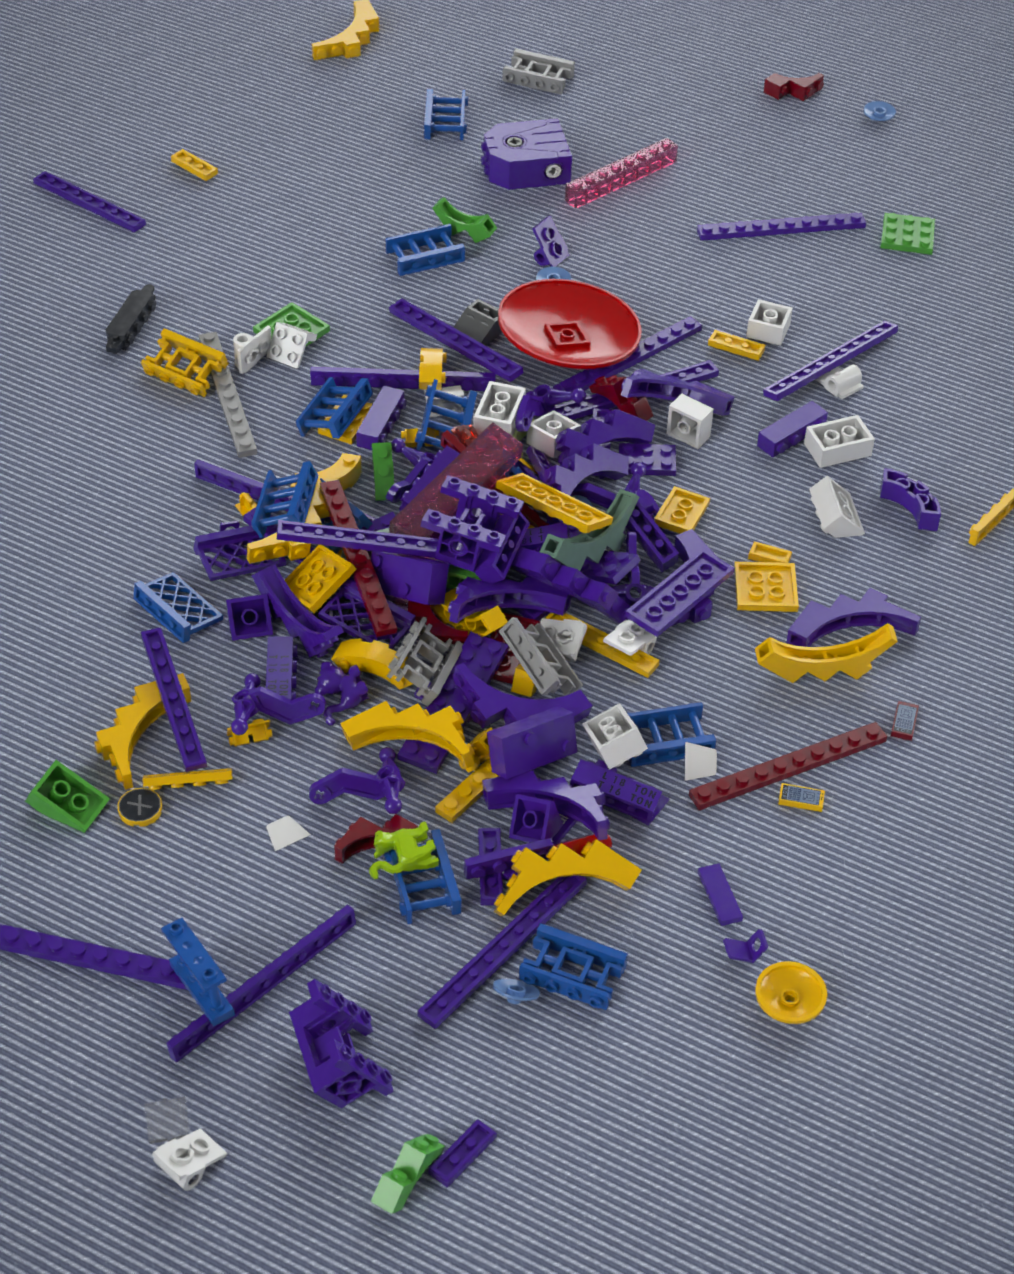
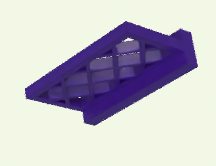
[193,525,287,581]
[318,579,416,649]

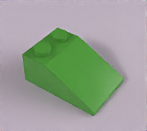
[25,760,110,833]

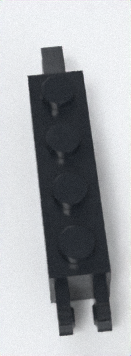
[106,284,156,354]

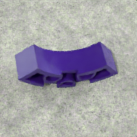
[880,468,941,531]

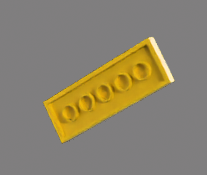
[496,473,613,533]

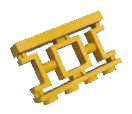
[141,328,229,397]

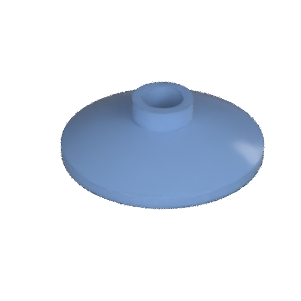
[864,101,896,121]
[536,267,571,280]
[493,979,540,1004]

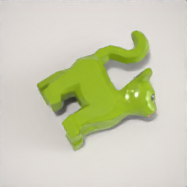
[369,821,439,879]

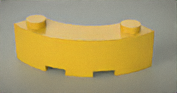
[419,348,447,390]
[290,453,362,491]
[430,588,508,637]
[331,639,413,690]

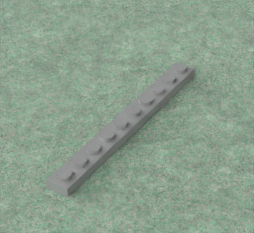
[199,332,257,458]

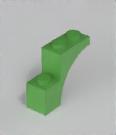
[432,197,497,243]
[372,442,394,501]
[371,1134,445,1214]

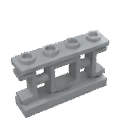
[503,49,575,95]
[387,617,463,707]
[499,617,583,696]

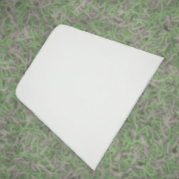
[685,742,717,781]
[266,816,311,851]

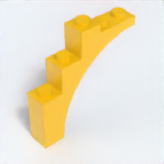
[312,0,379,60]
[247,476,330,564]
[755,623,898,683]
[94,673,191,790]
[340,701,475,769]
[493,839,642,916]

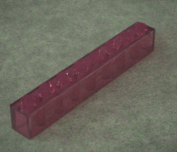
[565,138,678,209]

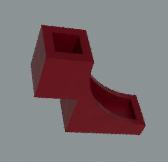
[763,73,824,101]
[589,375,654,421]
[408,600,468,645]
[334,814,418,864]

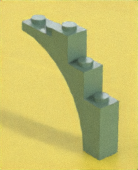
[540,489,639,571]

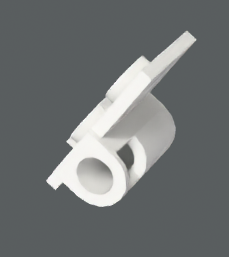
[233,325,271,374]
[815,365,864,399]
[540,618,587,662]
[603,620,657,656]
[152,1128,227,1191]

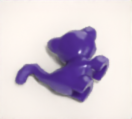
[314,661,369,726]

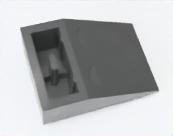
[454,299,503,346]

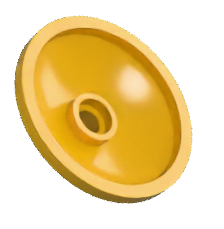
[755,961,827,1024]

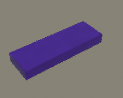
[698,863,743,926]
[428,1119,497,1188]

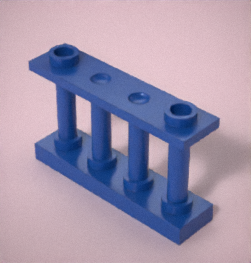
[424,89,468,140]
[385,224,465,276]
[295,377,373,438]
[415,379,477,451]
[251,461,319,538]
[627,702,716,767]
[384,829,462,924]
[161,917,235,1026]

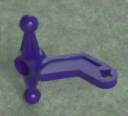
[515,384,586,432]
[386,438,466,504]
[570,463,646,540]
[611,531,654,606]
[231,673,326,735]
[309,747,405,814]

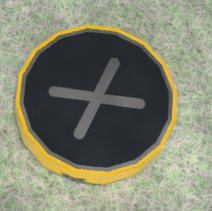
[118,788,162,827]

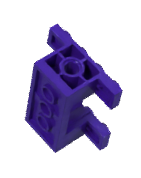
[420,475,524,572]
[289,979,394,1109]

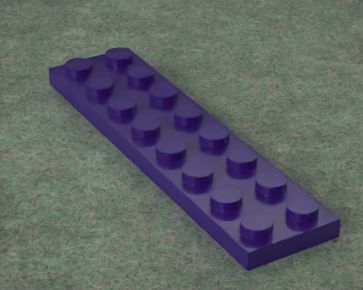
[397,632,509,774]

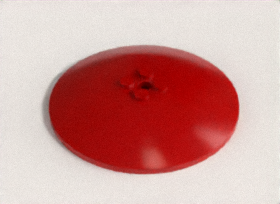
[498,279,642,369]

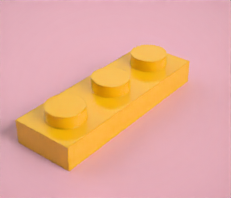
[171,149,218,181]
[708,330,765,361]

